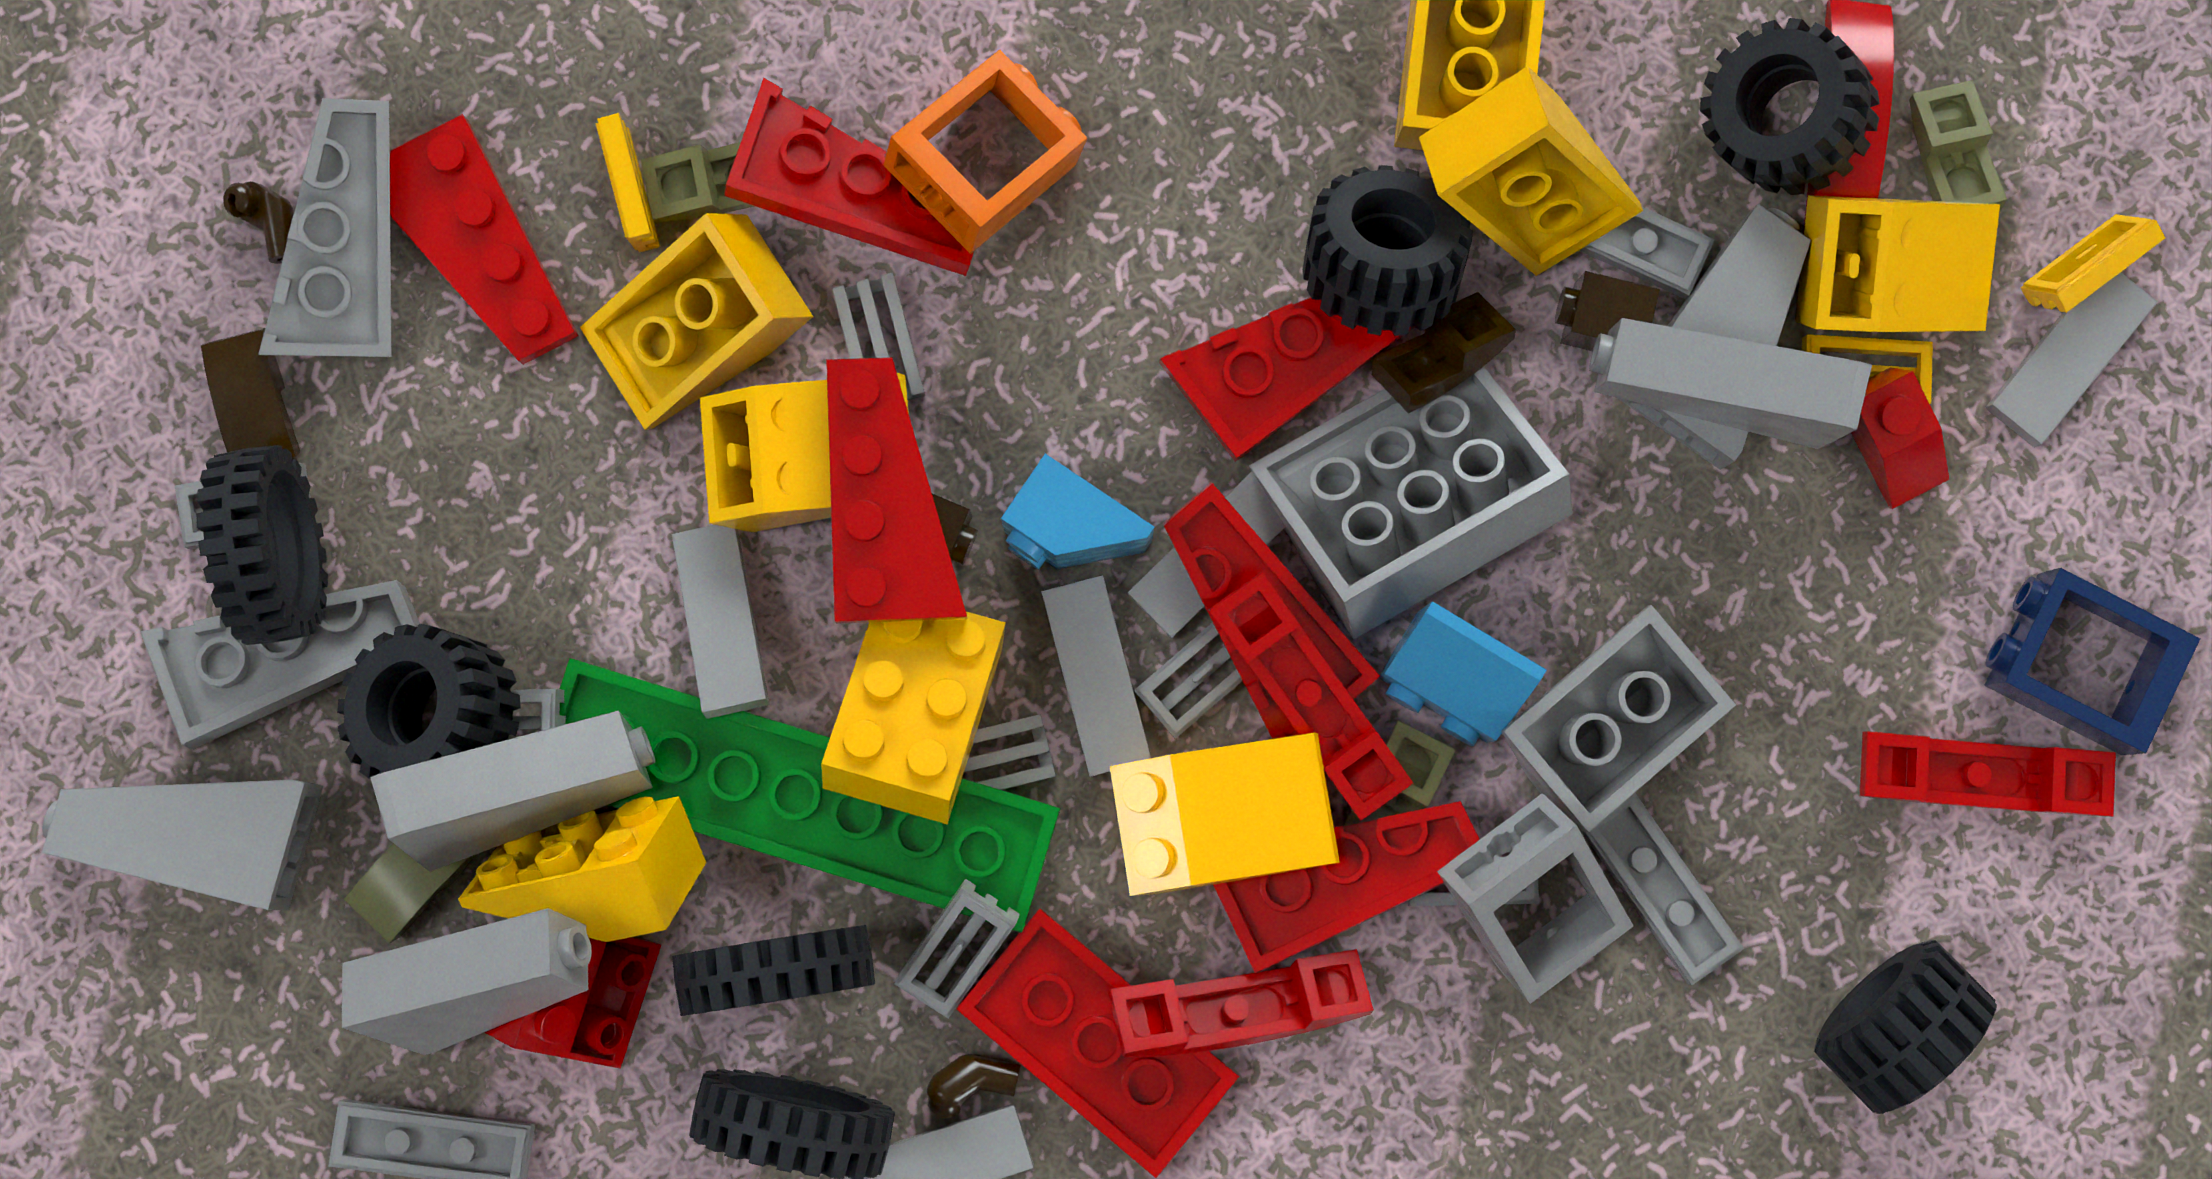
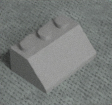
[1501,605,1736,832]

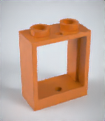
[883,49,1087,254]

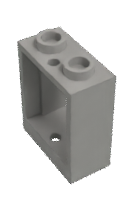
[1437,793,1633,1004]

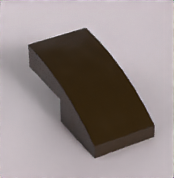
[1371,292,1516,414]
[201,328,300,458]

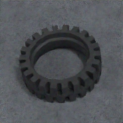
[196,445,328,645]
[672,925,875,1016]
[689,1069,895,1179]

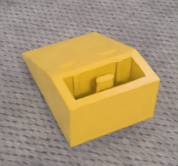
[1795,195,2000,332]
[700,373,909,532]
[458,796,707,942]

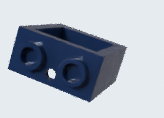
[1984,568,2201,756]

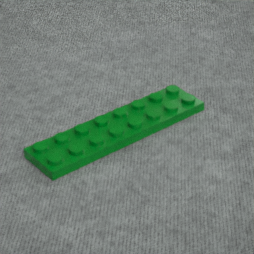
[559,658,1061,933]

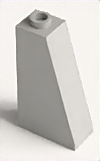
[1618,204,1811,470]
[1589,318,1872,449]
[370,711,655,872]
[42,780,323,910]
[342,908,592,1055]

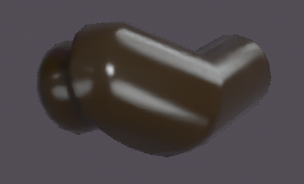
[223,181,294,264]

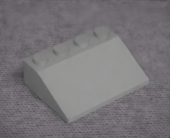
[1249,366,1573,639]

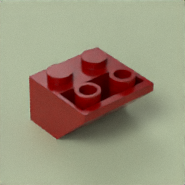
[484,936,662,1069]

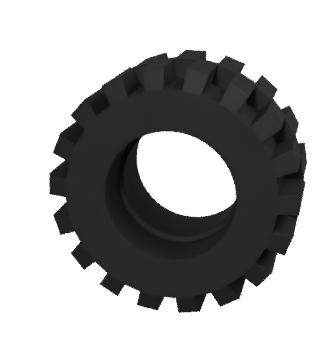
[1700,18,1880,195]
[1302,165,1473,336]
[337,624,521,779]
[1814,940,1997,1114]

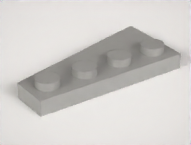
[259,98,392,357]
[140,580,420,750]

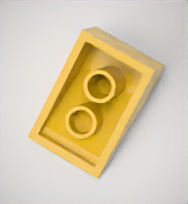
[1419,66,1643,276]
[580,213,814,430]
[1110,733,1340,896]

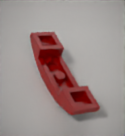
[1803,0,1894,235]
[1208,571,1413,821]
[1859,731,2116,817]
[1108,949,1374,1057]

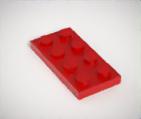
[956,908,1239,1178]

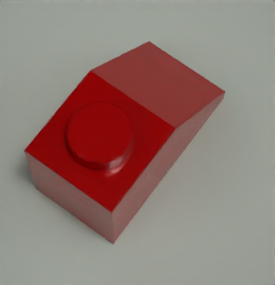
[1851,367,1950,509]

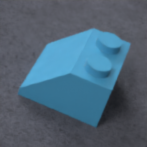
[1001,453,1155,570]
[1379,601,1547,746]

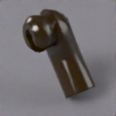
[927,1054,1021,1118]

